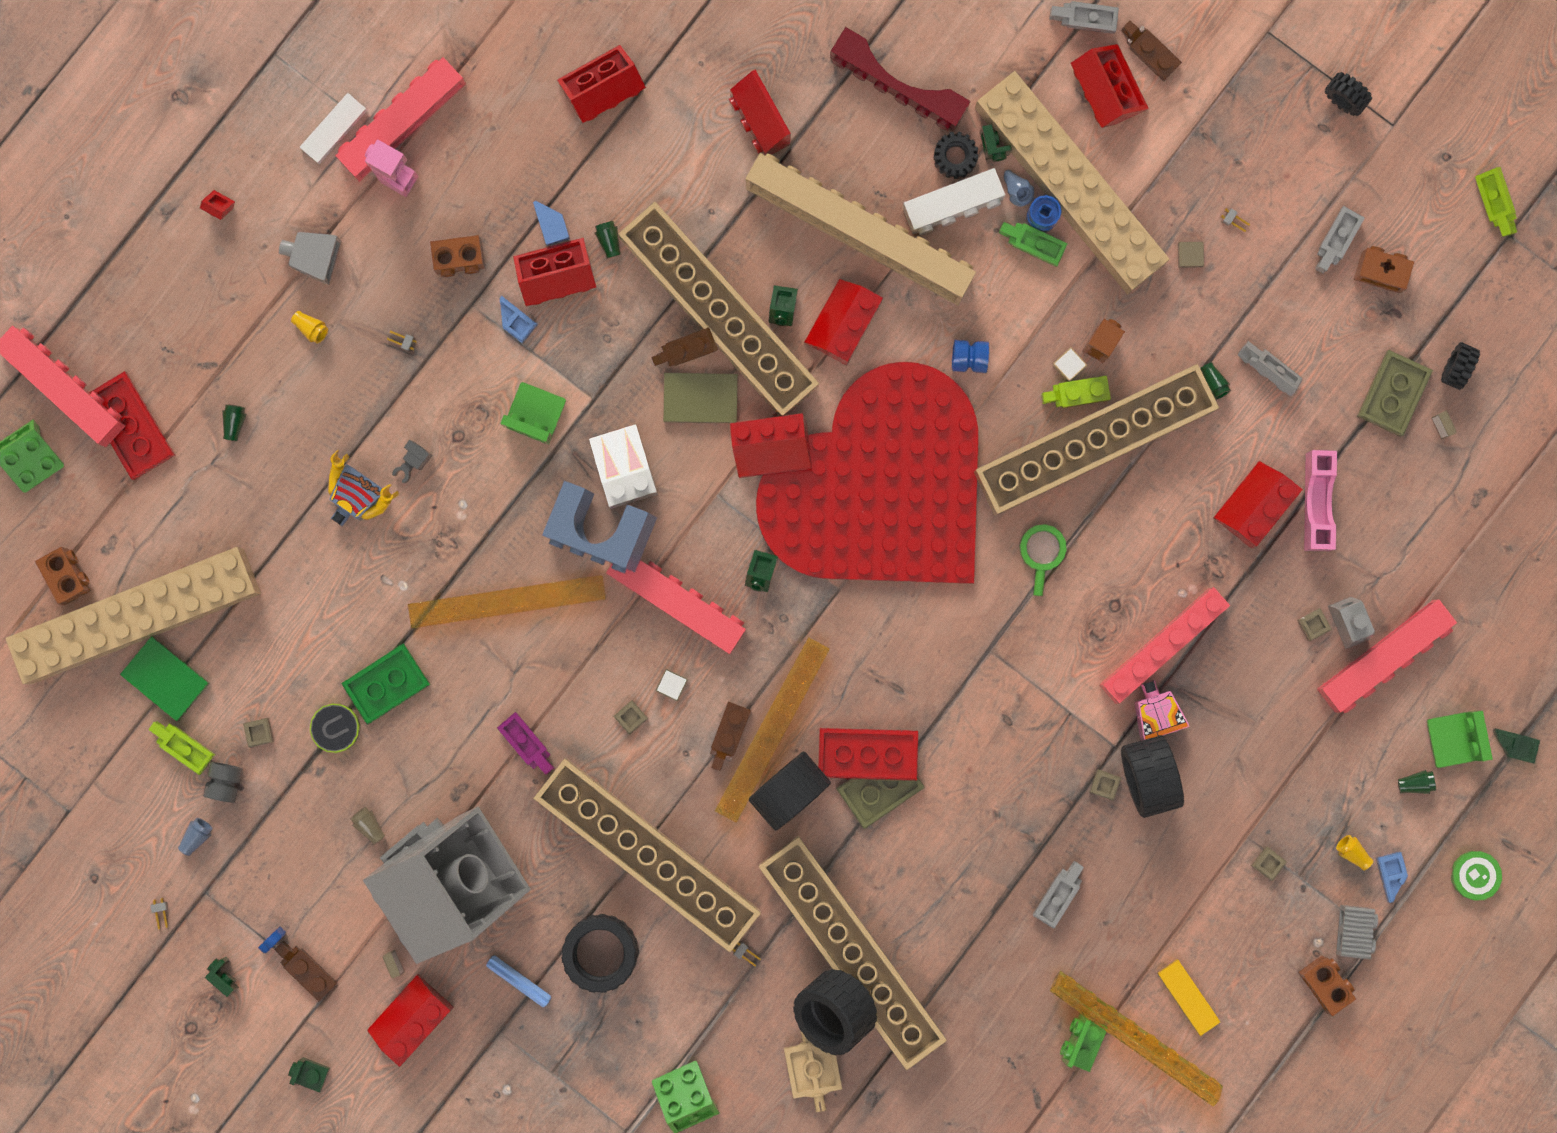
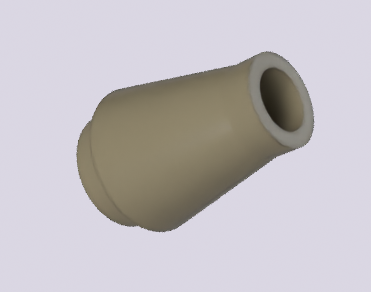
[350,807,385,845]

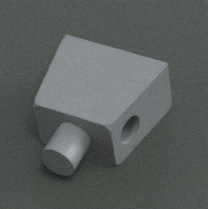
[279,232,341,285]
[1328,597,1375,649]

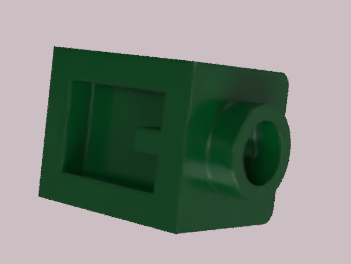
[980,124,1012,162]
[768,285,798,326]
[745,550,778,592]
[205,957,239,997]
[288,1057,330,1093]

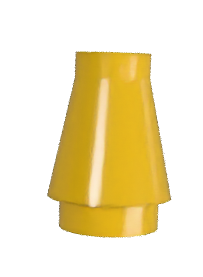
[291,311,328,344]
[1336,835,1373,871]

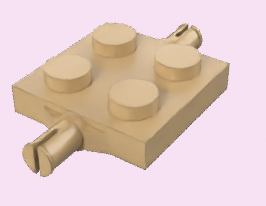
[784,1032,842,1112]

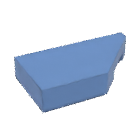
[533,201,570,246]
[499,296,537,344]
[1376,852,1408,903]

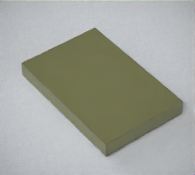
[1357,350,1433,437]
[663,373,738,423]
[836,776,925,829]

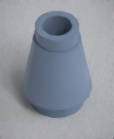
[178,818,212,856]

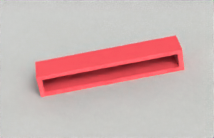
[335,57,466,182]
[0,325,125,447]
[606,560,746,654]
[1099,587,1230,704]
[1317,599,1457,713]

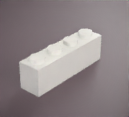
[902,168,1005,235]

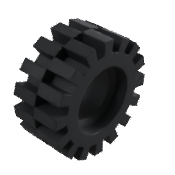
[1325,72,1372,116]
[933,132,979,179]
[1441,342,1480,390]

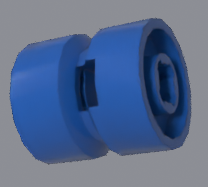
[1026,195,1061,233]
[952,340,989,373]

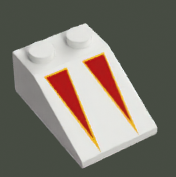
[589,425,658,509]

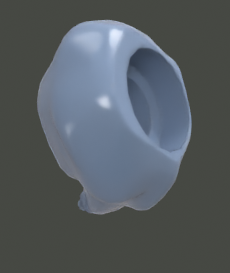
[1004,170,1034,207]

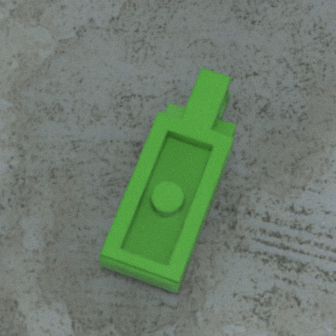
[999,222,1067,267]

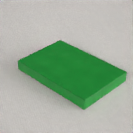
[120,636,210,721]
[341,643,431,725]

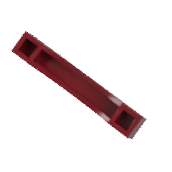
[830,27,971,132]

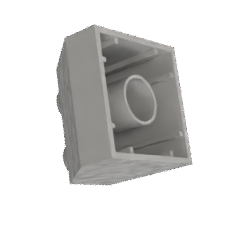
[363,807,531,964]

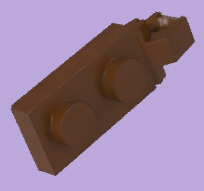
[1121,20,1182,81]
[651,327,718,367]
[710,702,751,771]
[274,941,337,1002]

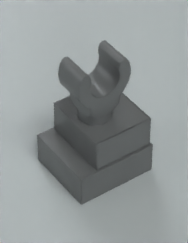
[392,440,433,483]

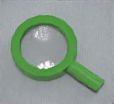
[1019,524,1067,596]

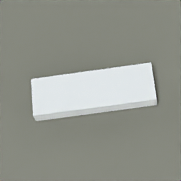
[300,93,367,164]

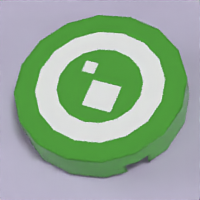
[1451,851,1502,900]

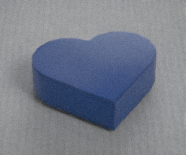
[258,926,286,954]

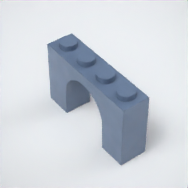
[542,481,657,574]

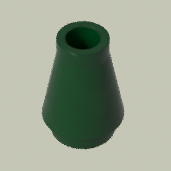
[594,221,621,258]
[1200,362,1231,400]
[222,404,247,441]
[1398,770,1436,794]

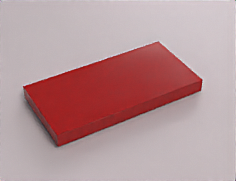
[89,371,176,480]
[818,728,919,781]

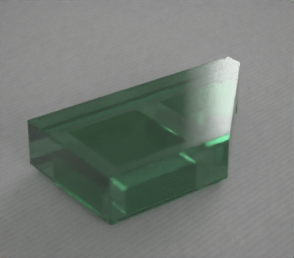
[1493,728,1540,764]

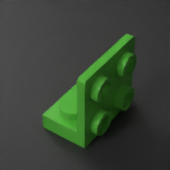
[500,382,566,445]
[0,420,64,493]
[1426,710,1493,768]
[1060,1013,1109,1072]
[652,1061,720,1133]

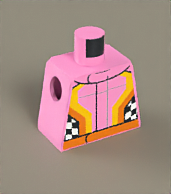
[1135,680,1189,741]

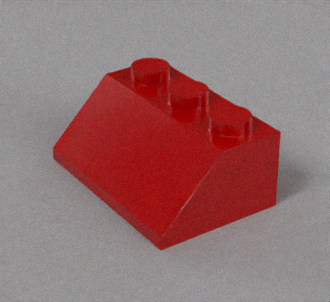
[1070,44,1149,128]
[557,45,646,123]
[728,69,791,156]
[513,238,597,307]
[804,279,883,366]
[730,413,812,478]
[1213,461,1303,548]
[367,974,454,1067]

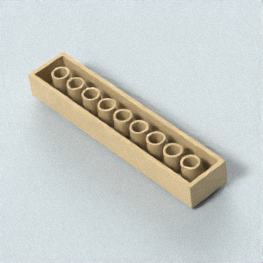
[975,71,1170,295]
[746,153,976,306]
[618,202,819,416]
[974,364,1219,516]
[5,547,261,685]
[534,758,761,952]
[759,835,947,1070]

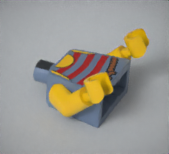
[328,450,399,527]

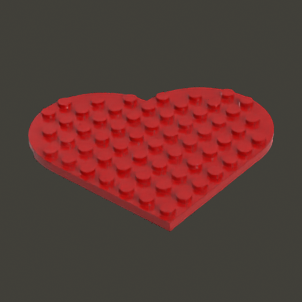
[756,362,978,584]

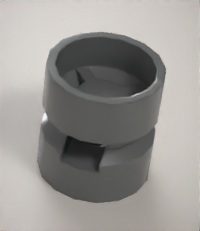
[203,762,243,803]

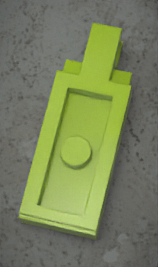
[1475,167,1517,237]
[1041,376,1111,408]
[148,721,216,775]

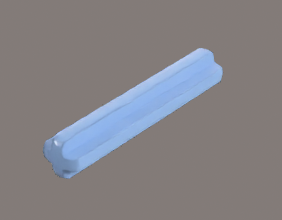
[486,955,551,1007]

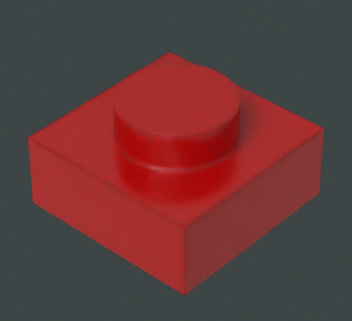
[200,190,235,220]

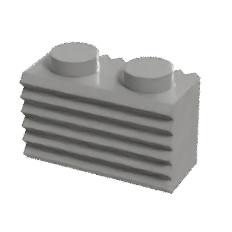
[1336,905,1378,959]

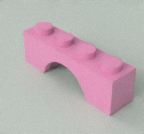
[365,139,418,197]
[1304,450,1337,551]

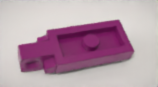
[497,712,555,775]

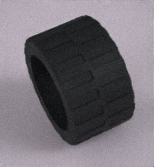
[1121,735,1184,818]
[749,751,831,831]
[561,914,639,993]
[793,969,877,1055]

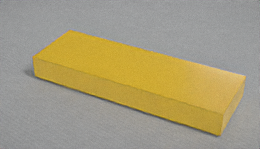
[1157,959,1220,1036]

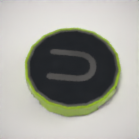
[310,704,360,753]

